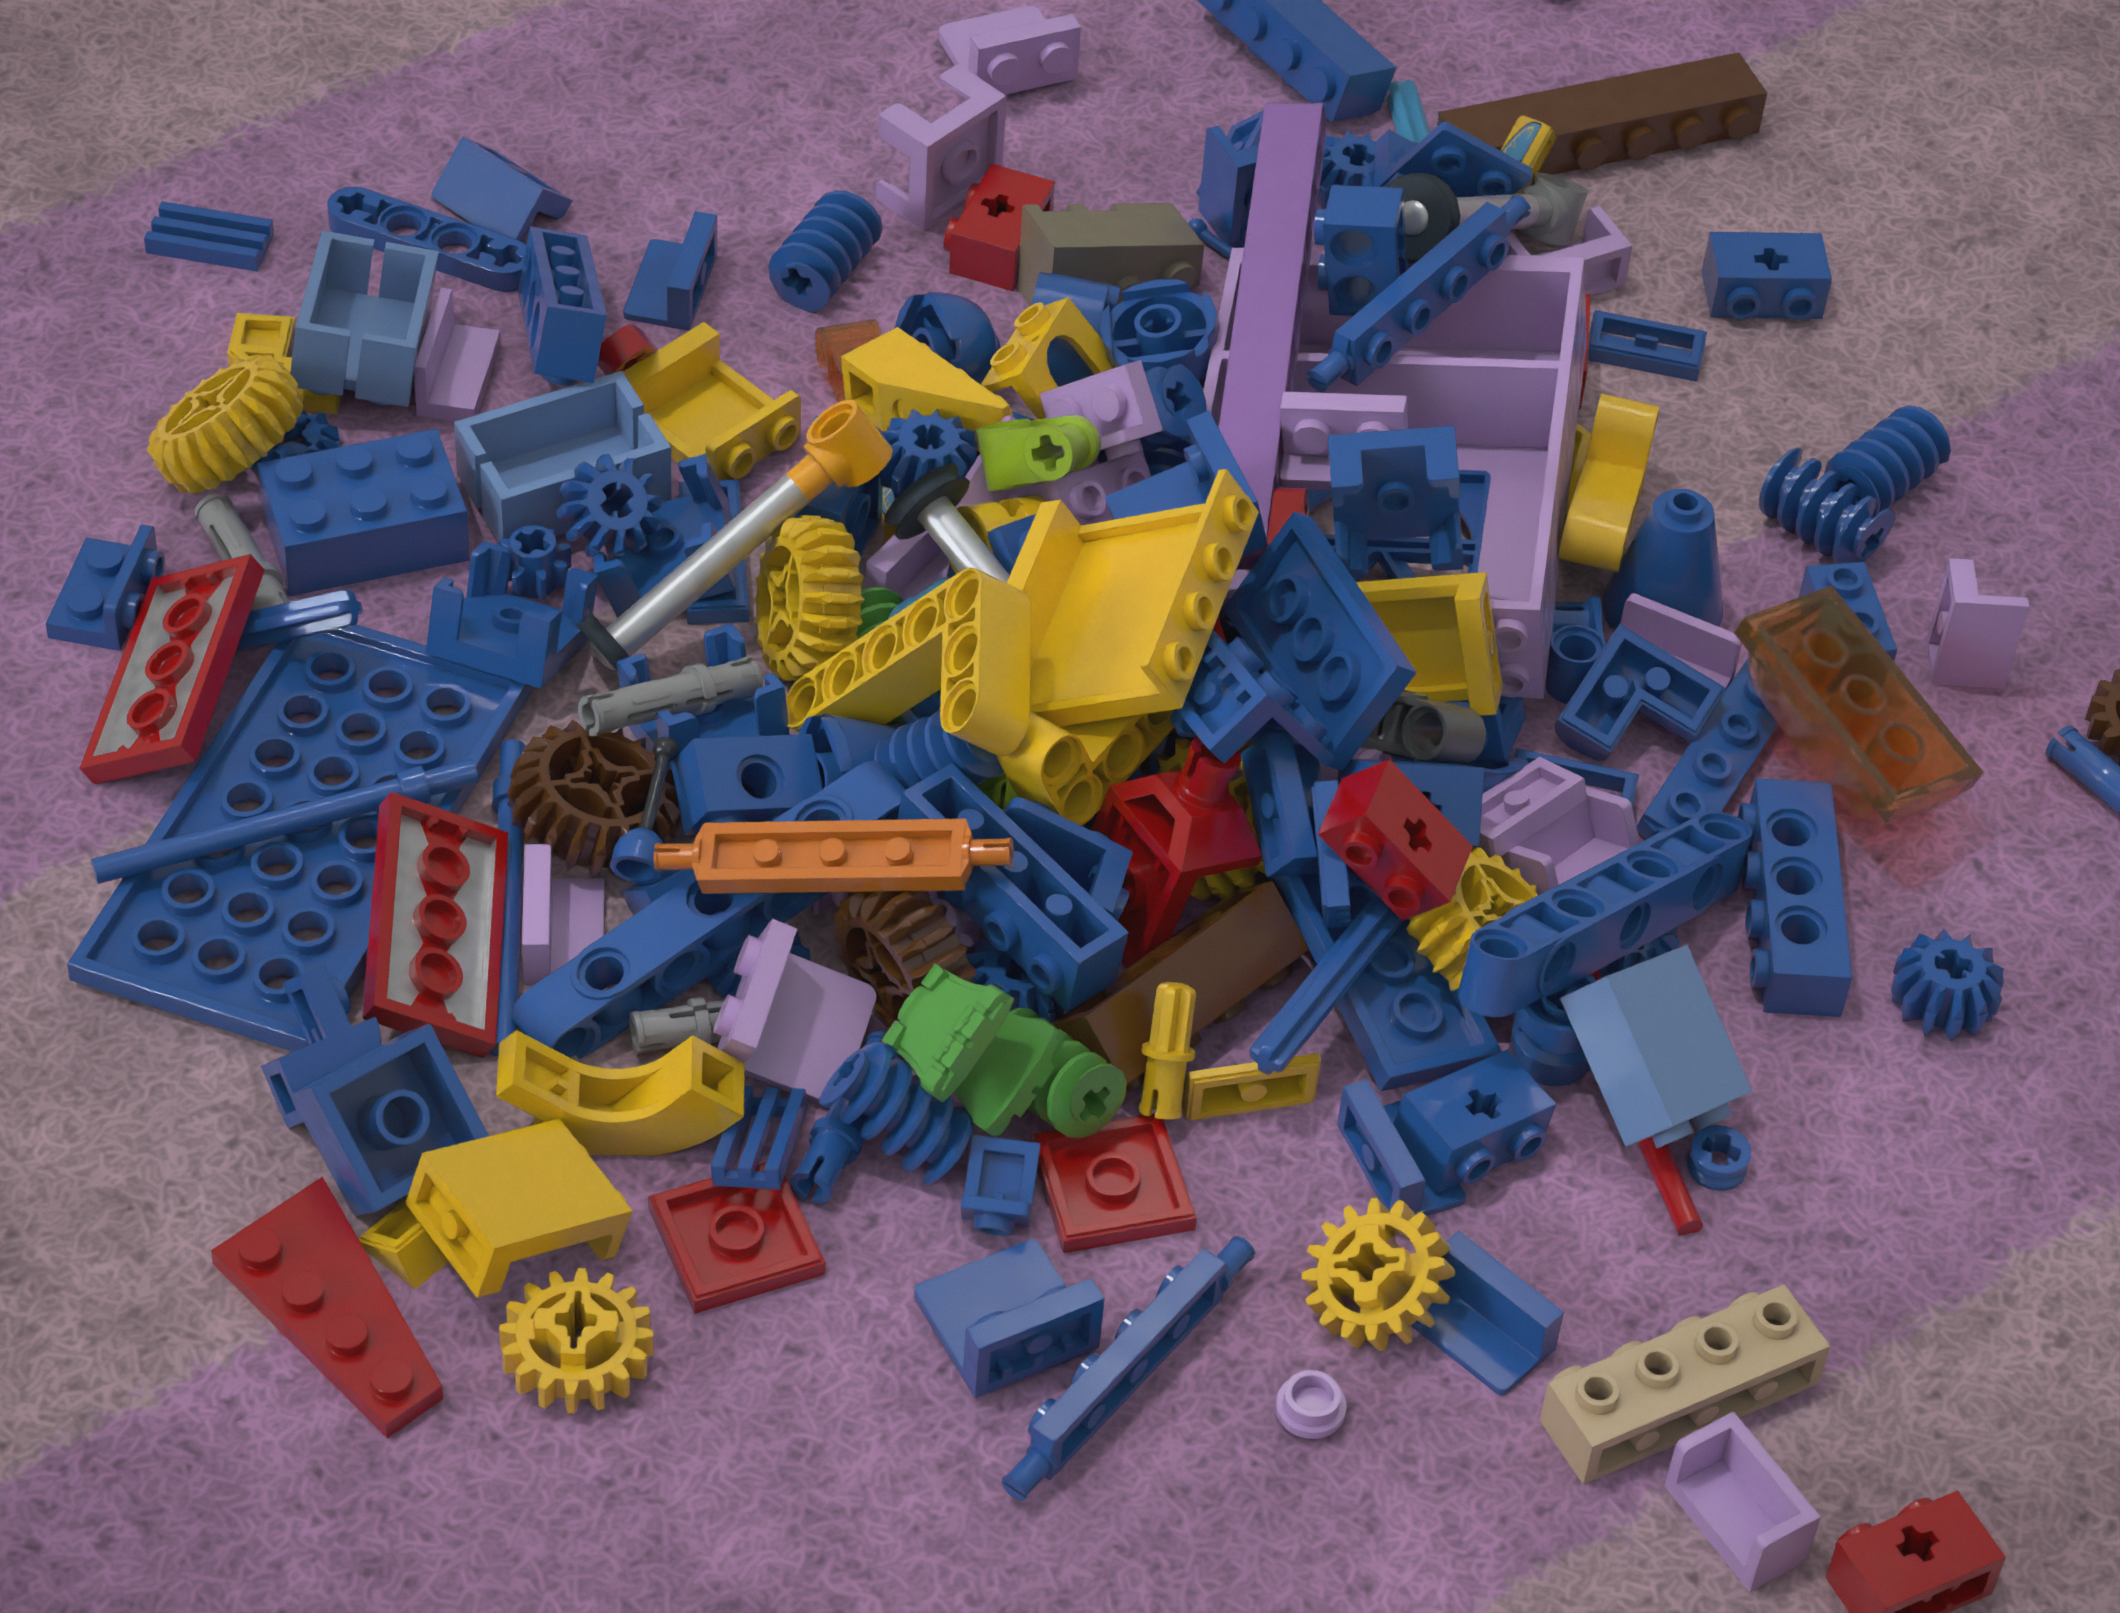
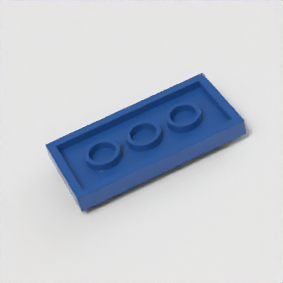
[1223,511,1417,771]
[1273,864,1502,1092]

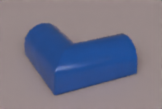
[1555,624,1726,761]

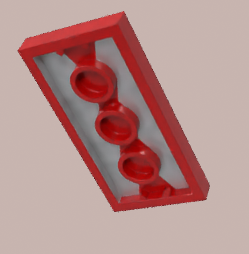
[79,554,265,784]
[362,792,508,1058]

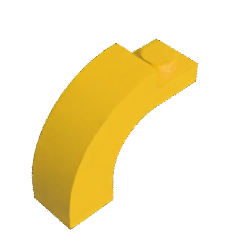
[496,1030,745,1156]

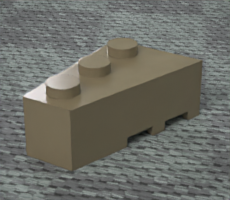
[1017,203,1204,306]

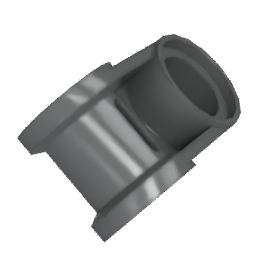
[1361,689,1486,764]

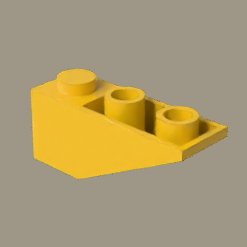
[841,327,1013,452]

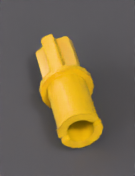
[1139,982,1196,1119]

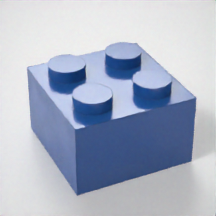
[290,1024,489,1216]

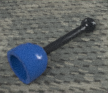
[610,737,679,884]

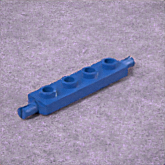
[1306,195,1531,392]
[1636,647,1800,839]
[1001,1236,1255,1501]

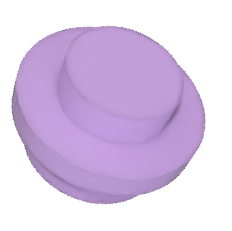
[1275,1370,1346,1439]

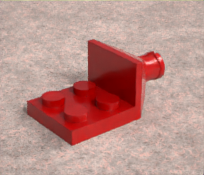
[1091,736,1262,968]

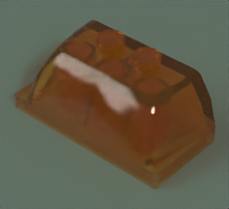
[1734,585,1984,823]

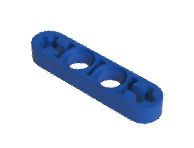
[327,186,526,292]

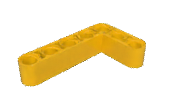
[786,567,1031,757]

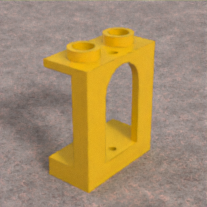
[981,297,1113,464]

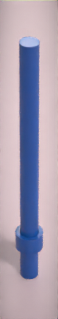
[490,739,525,1056]
[91,759,479,884]

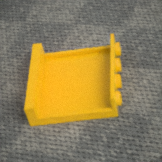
[1007,469,1259,727]

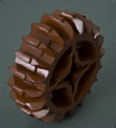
[507,719,681,878]
[834,891,976,1029]

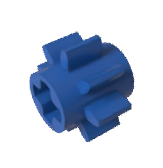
[499,525,572,600]

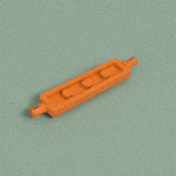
[653,819,1014,894]

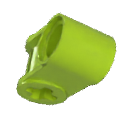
[976,415,1101,491]

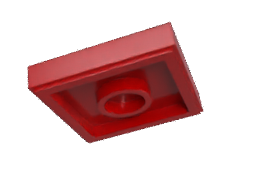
[1030,1113,1197,1253]
[648,1162,826,1314]

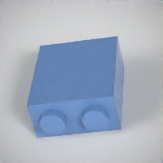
[1560,945,1753,1148]

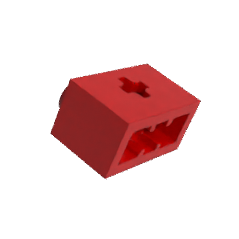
[943,163,1055,292]
[1318,759,1473,921]
[1825,1490,2006,1613]

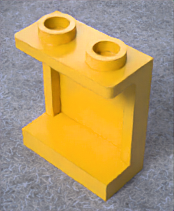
[623,322,801,480]
[1356,572,1503,716]
[405,1118,633,1298]

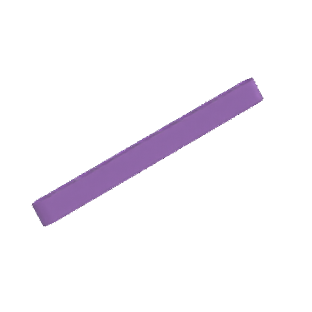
[1219,103,1326,570]

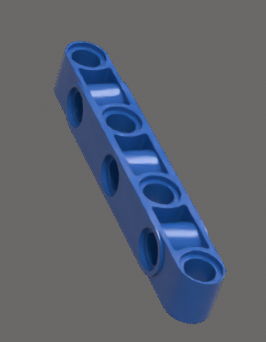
[512,760,906,1059]
[1458,812,1752,1017]

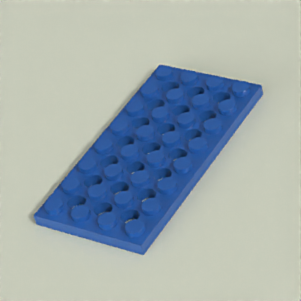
[67,624,530,1052]

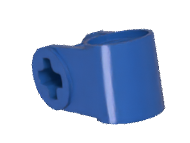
[1545,596,1606,704]

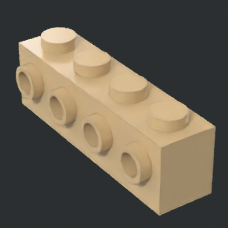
[1539,1284,1830,1484]

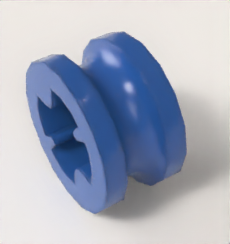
[1687,1125,1751,1191]

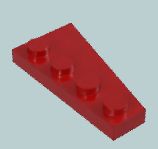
[211,1176,443,1438]

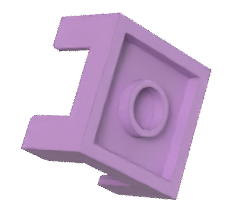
[875,64,1007,231]

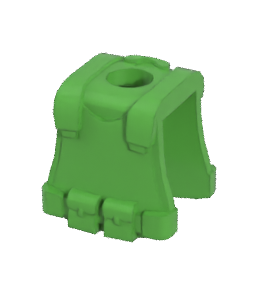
[882,963,1065,1136]

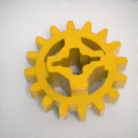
[1302,1198,1455,1351]
[499,1268,654,1414]

